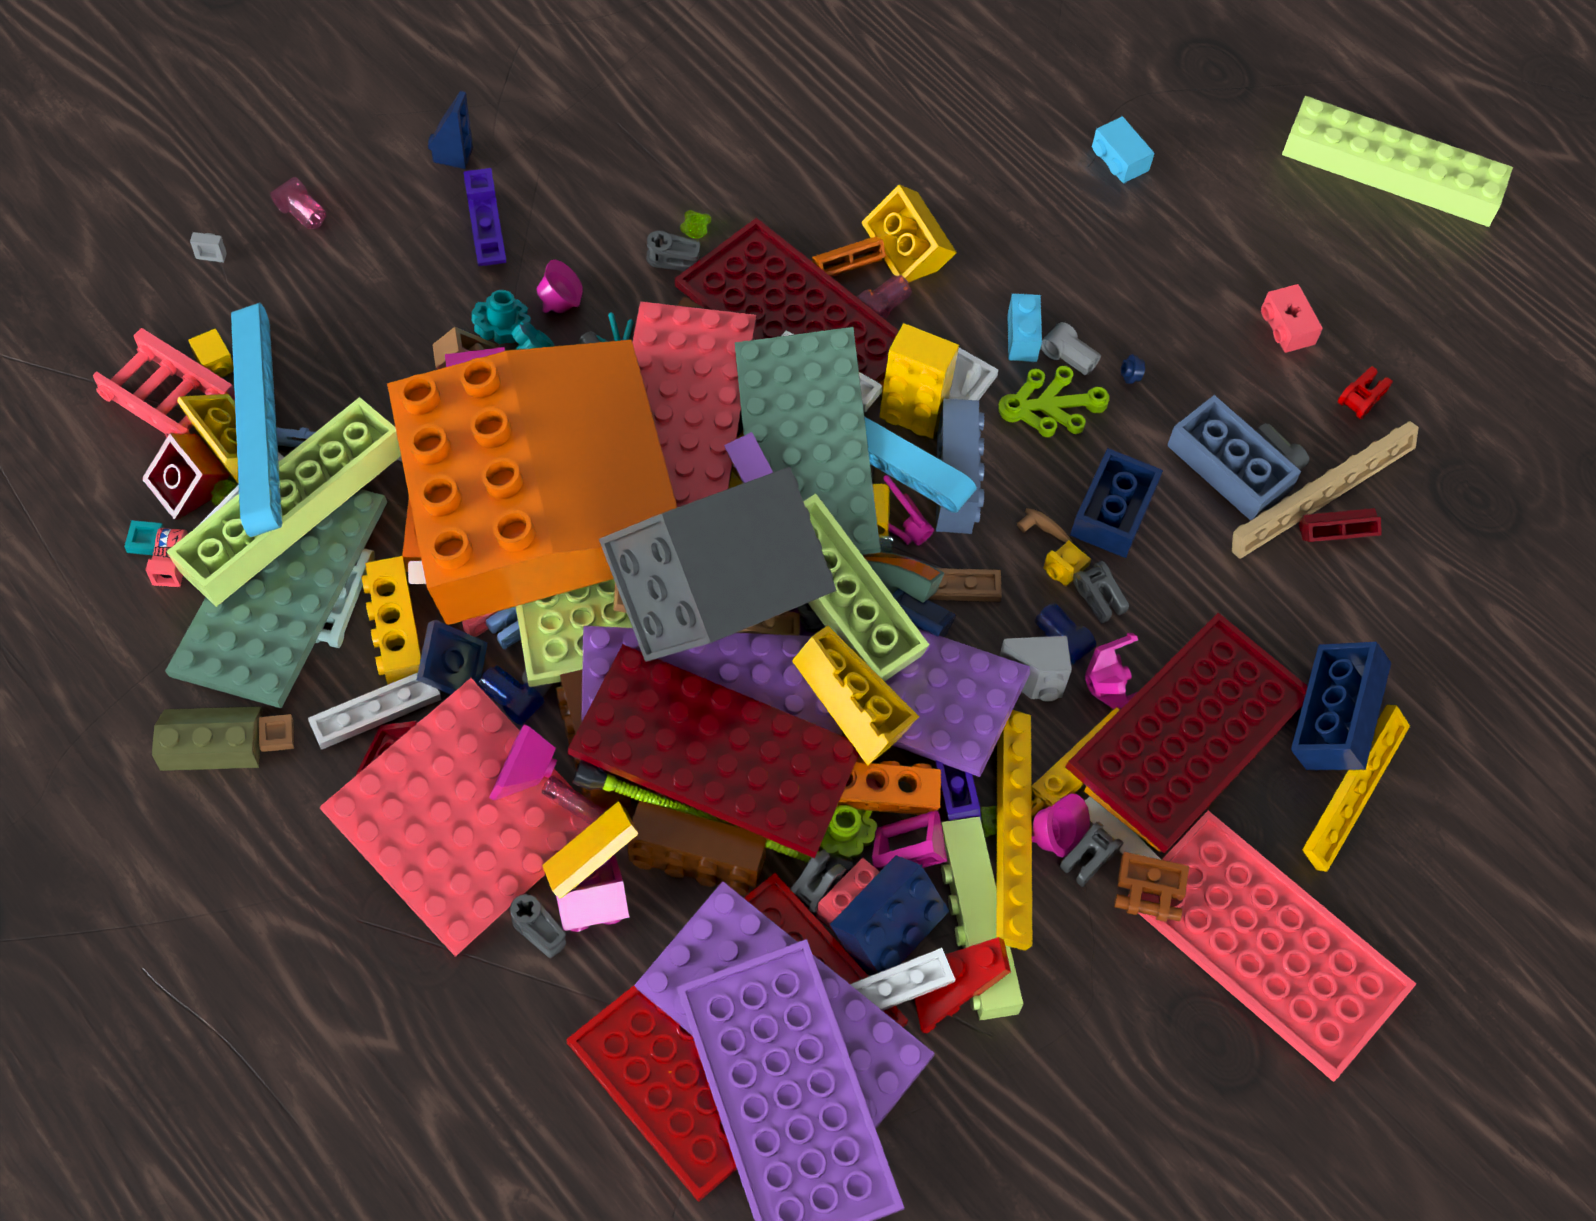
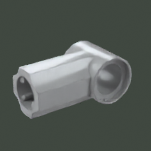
[1041,322,1101,375]

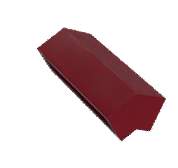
[1299,508,1382,542]

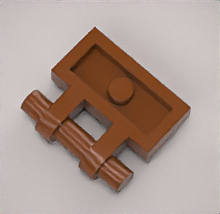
[1114,852,1189,922]

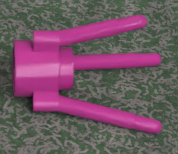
[883,475,934,545]

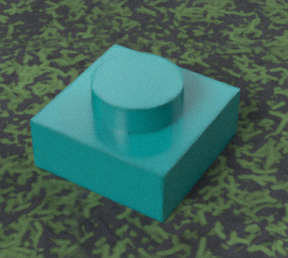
[124,520,164,555]

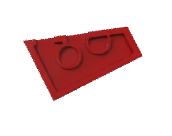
[915,937,1011,1034]

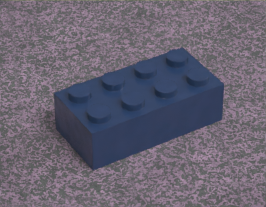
[1291,642,1391,770]

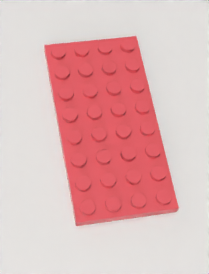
[632,301,756,507]
[1128,810,1416,1082]

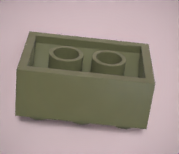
[152,707,263,771]

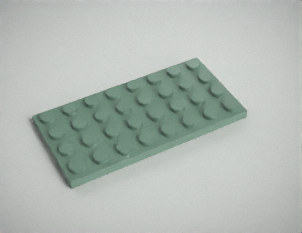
[735,327,881,555]
[165,489,387,708]

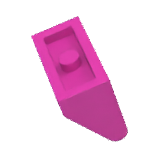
[872,810,947,872]

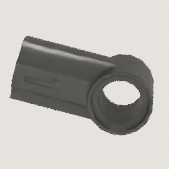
[1256,423,1310,470]

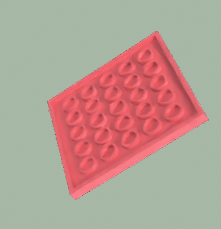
[320,678,599,957]

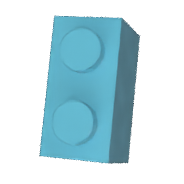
[1092,116,1154,183]
[1008,293,1042,362]

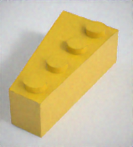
[792,625,919,766]

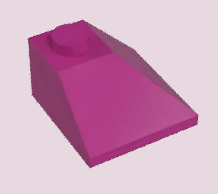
[489,725,557,800]

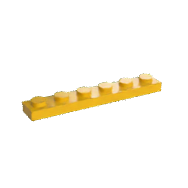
[1302,705,1410,872]

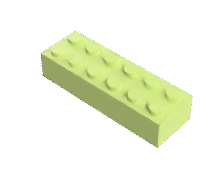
[803,494,930,682]

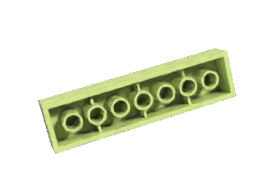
[1282,96,1513,227]
[166,397,401,607]

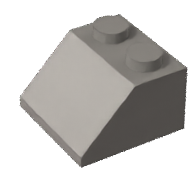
[999,636,1072,701]

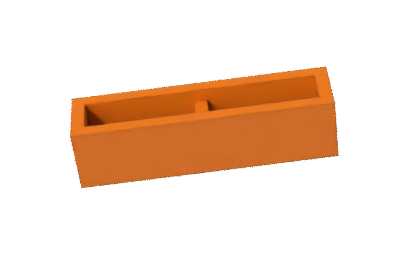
[812,236,886,277]

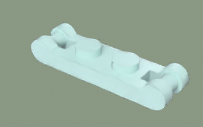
[315,549,375,648]

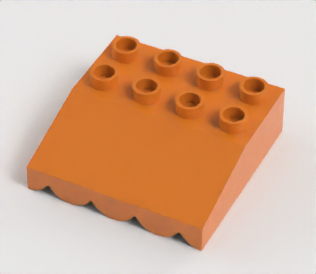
[387,340,678,625]

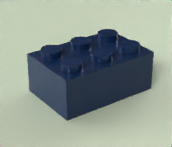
[1070,448,1163,558]
[830,855,949,976]

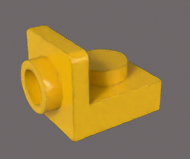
[1043,540,1091,587]

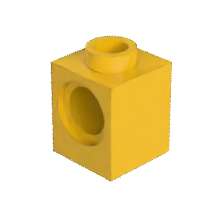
[188,328,234,378]

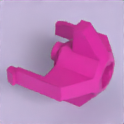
[1085,633,1138,709]

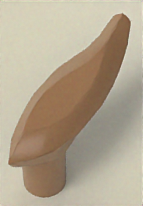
[1017,508,1073,543]

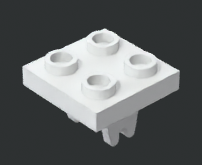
[949,348,998,400]

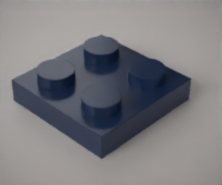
[416,620,488,694]

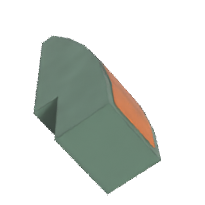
[863,552,945,603]

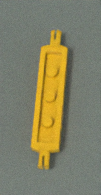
[1031,707,1119,819]

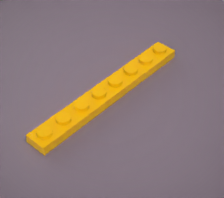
[996,710,1032,951]

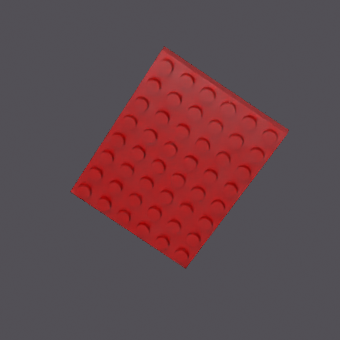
[566,873,908,1202]

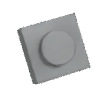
[190,232,227,262]

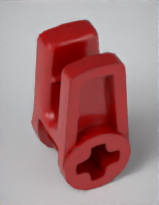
[1337,366,1393,420]

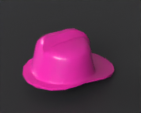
[536,260,583,314]
[1032,793,1090,857]

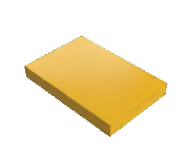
[542,801,638,899]

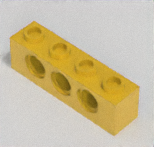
[361,556,421,685]

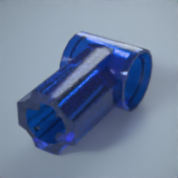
[1035,603,1097,665]
[479,665,545,725]

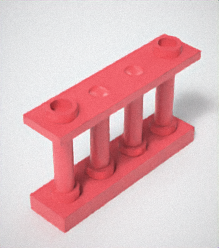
[93,328,235,437]

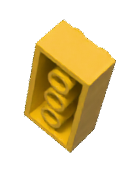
[879,323,959,439]

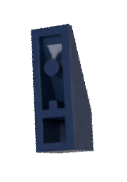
[428,91,473,169]

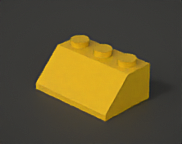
[861,185,957,285]
[177,394,239,483]

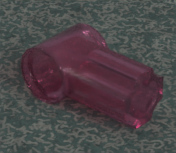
[270,177,327,230]
[857,275,912,320]

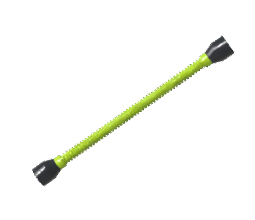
[572,760,853,880]

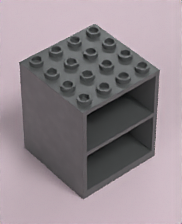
[599,466,837,662]

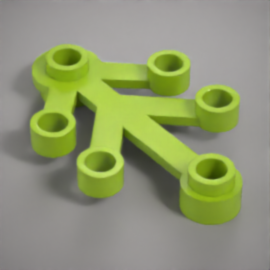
[998,366,1110,437]

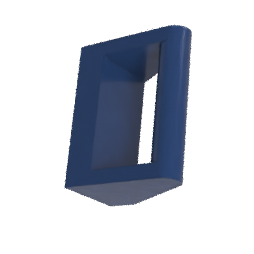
[892,589,956,637]

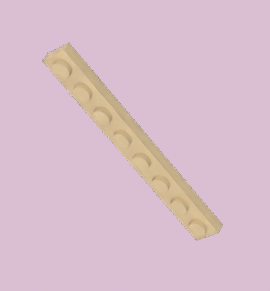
[1232,421,1418,559]

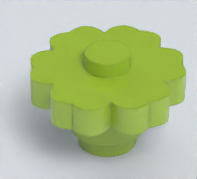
[819,805,877,858]

